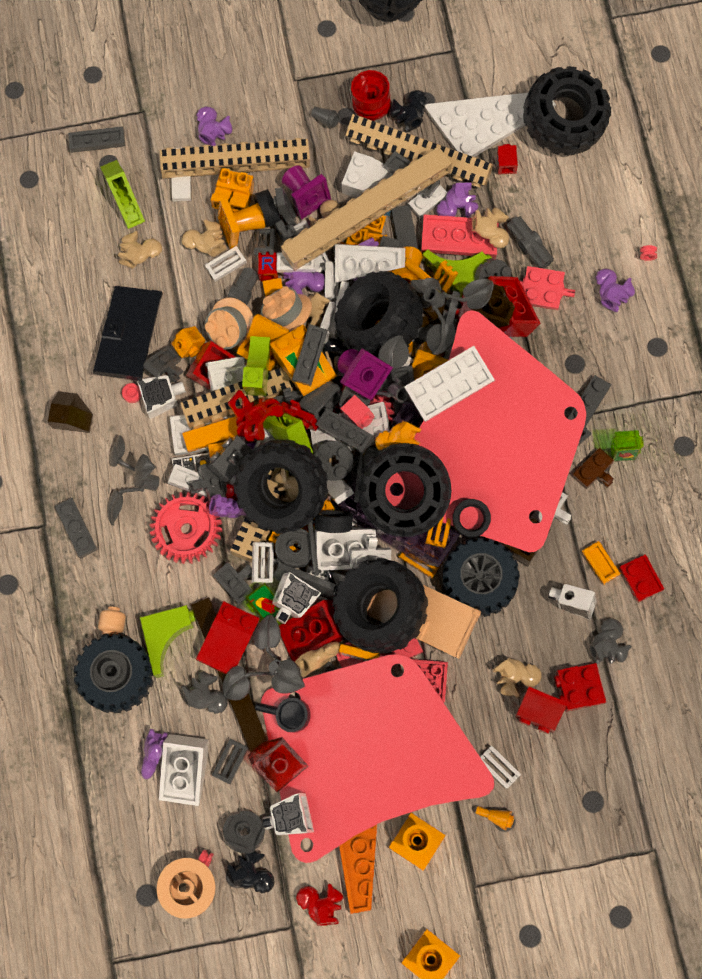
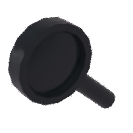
[255,698,311,732]

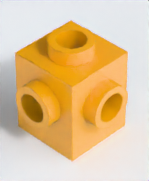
[171,326,206,358]

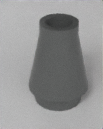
[311,106,340,128]

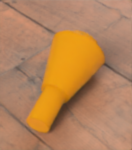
[475,806,514,831]

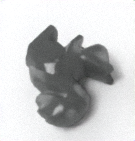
[590,618,632,664]
[181,672,228,714]

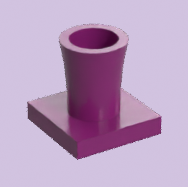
[282,165,332,220]
[338,348,393,401]

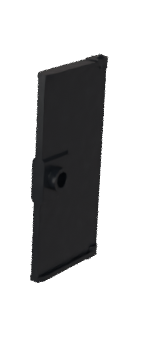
[93,286,163,381]

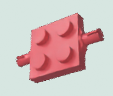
[520,266,575,310]

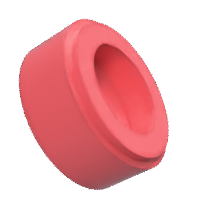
[122,383,142,403]

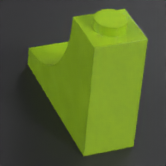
[100,160,145,229]
[422,249,492,298]
[242,336,271,396]
[263,413,314,454]
[140,605,196,678]

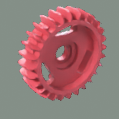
[150,492,222,564]

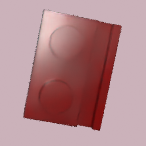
[619,554,665,603]

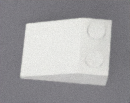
[342,152,393,198]
[313,527,376,571]
[159,734,209,806]

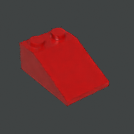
[488,276,541,337]
[186,341,246,391]
[279,599,345,662]
[196,601,260,674]
[515,687,568,734]

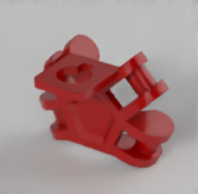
[228,390,285,442]

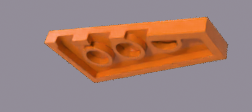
[339,825,377,914]

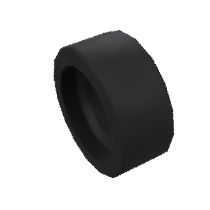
[253,189,280,227]
[453,499,491,538]
[315,510,353,533]

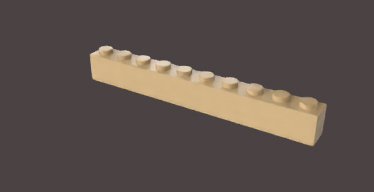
[281,146,452,271]

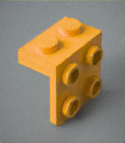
[237,314,289,371]

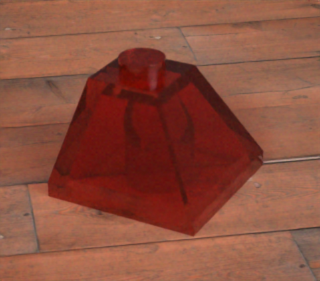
[248,737,308,792]

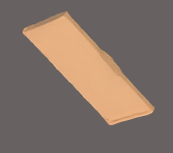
[367,585,481,659]

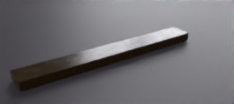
[191,597,270,753]

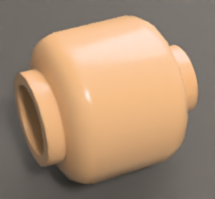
[98,606,126,636]

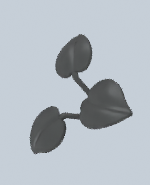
[411,278,494,355]
[339,335,419,418]
[107,435,160,526]
[223,615,305,701]

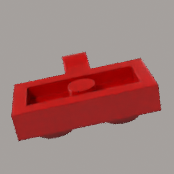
[281,399,318,431]

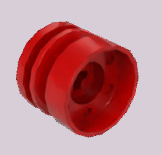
[351,70,391,121]

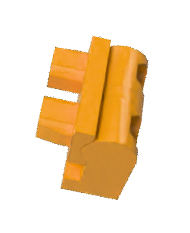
[211,168,254,212]

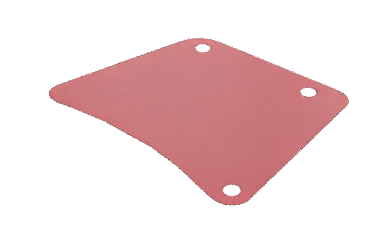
[385,310,586,552]
[261,654,494,863]

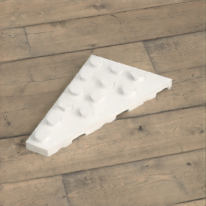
[424,93,556,157]

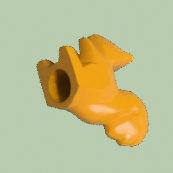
[375,421,422,450]

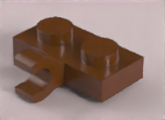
[573,448,614,489]

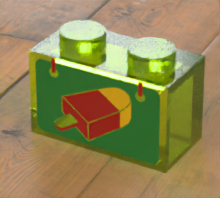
[610,430,644,462]
[246,583,290,625]

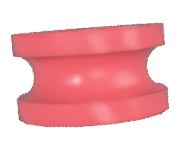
[640,245,657,261]
[198,849,214,867]

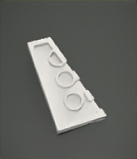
[335,244,405,283]

